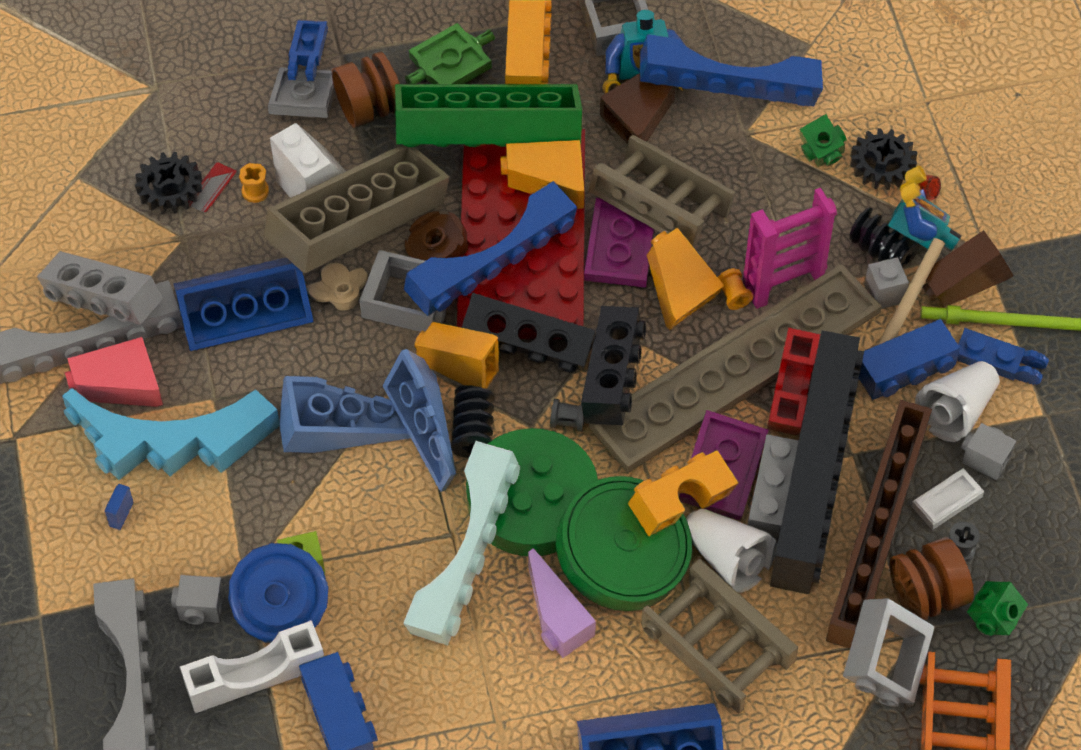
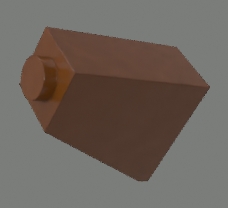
[600,73,676,144]
[922,230,1014,307]

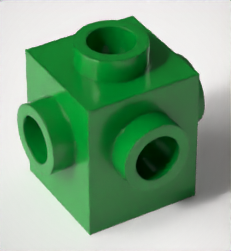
[800,114,847,167]
[967,581,1028,636]

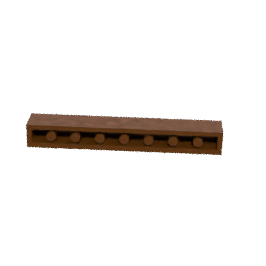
[826,400,932,649]

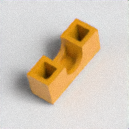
[628,450,738,536]

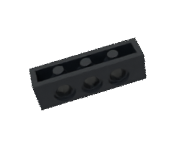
[462,293,595,374]
[581,306,646,425]

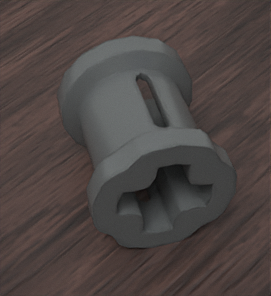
[550,399,584,432]
[949,522,980,562]

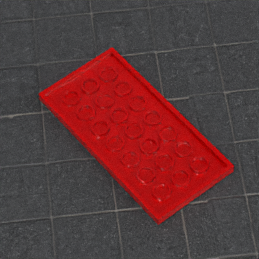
[457,129,585,340]

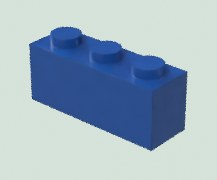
[859,319,960,400]
[299,652,378,750]

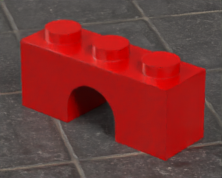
[767,328,821,436]

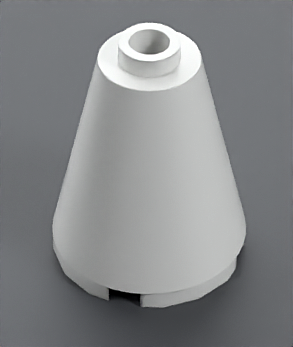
[915,361,1000,442]
[686,509,777,593]

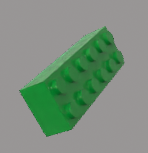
[395,84,582,147]

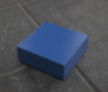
[105,484,134,530]

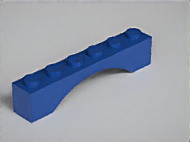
[640,34,823,107]
[404,181,577,316]

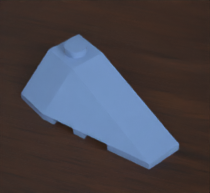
[383,349,456,492]
[279,376,411,453]

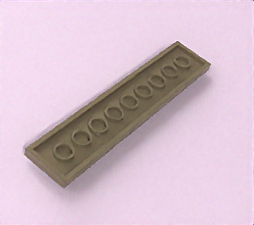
[589,264,882,473]

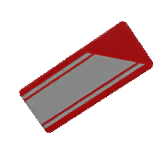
[188,162,237,213]

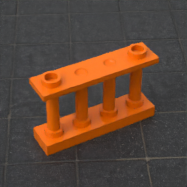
[919,652,1011,750]

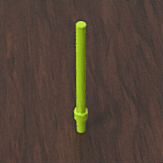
[920,305,1081,331]

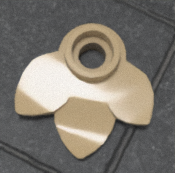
[306,263,368,310]

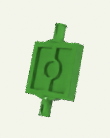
[405,23,495,84]

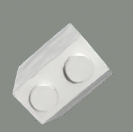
[270,123,346,198]

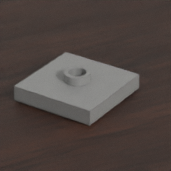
[268,67,335,118]

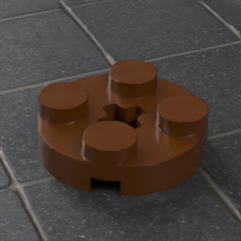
[405,211,468,261]

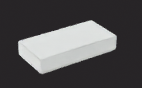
[911,468,985,530]

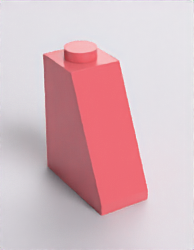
[65,337,163,407]

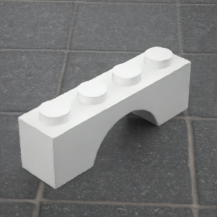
[180,620,324,713]

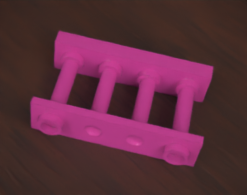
[743,187,837,309]

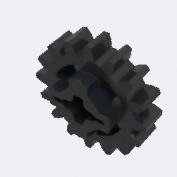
[850,128,917,190]
[135,152,203,214]

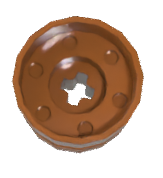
[331,51,400,128]
[889,537,974,620]

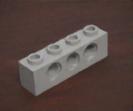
[37,251,163,325]

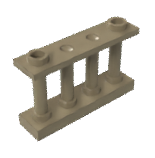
[588,135,735,247]
[641,559,798,714]

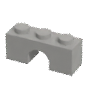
[748,434,799,544]

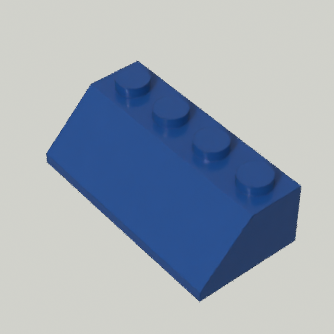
[173,258,314,351]
[577,703,724,750]

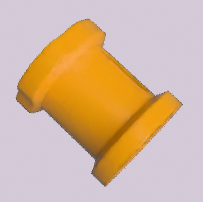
[239,163,269,203]
[718,268,754,310]

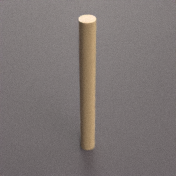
[878,238,945,345]

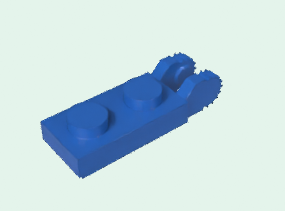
[288,20,328,81]
[957,328,1049,385]

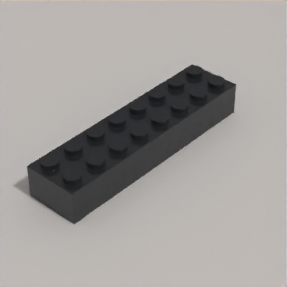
[770,330,864,594]

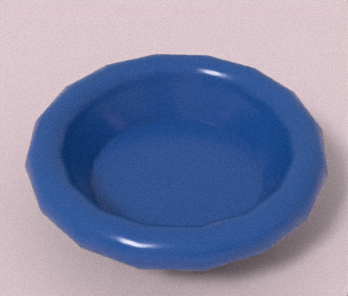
[228,543,329,643]

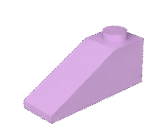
[528,548,596,658]

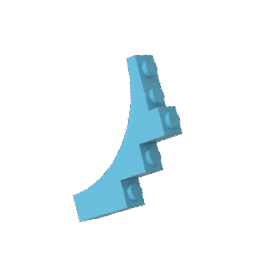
[62,388,279,480]

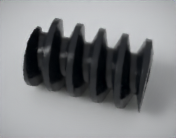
[849,207,921,268]
[451,385,495,458]

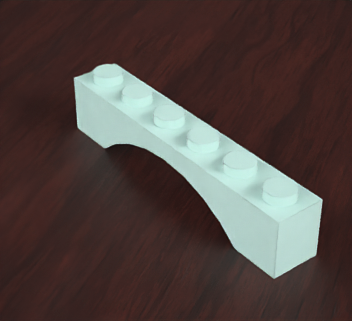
[403,441,520,646]

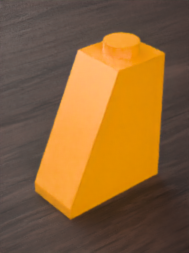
[501,140,584,209]
[647,228,724,330]
[414,322,499,389]

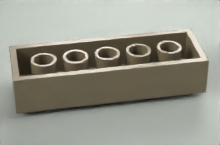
[263,144,450,274]

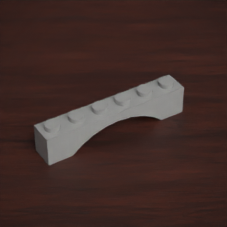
[0,280,183,384]
[93,578,155,750]

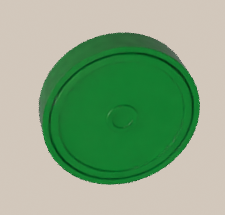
[466,428,598,556]
[556,476,692,611]

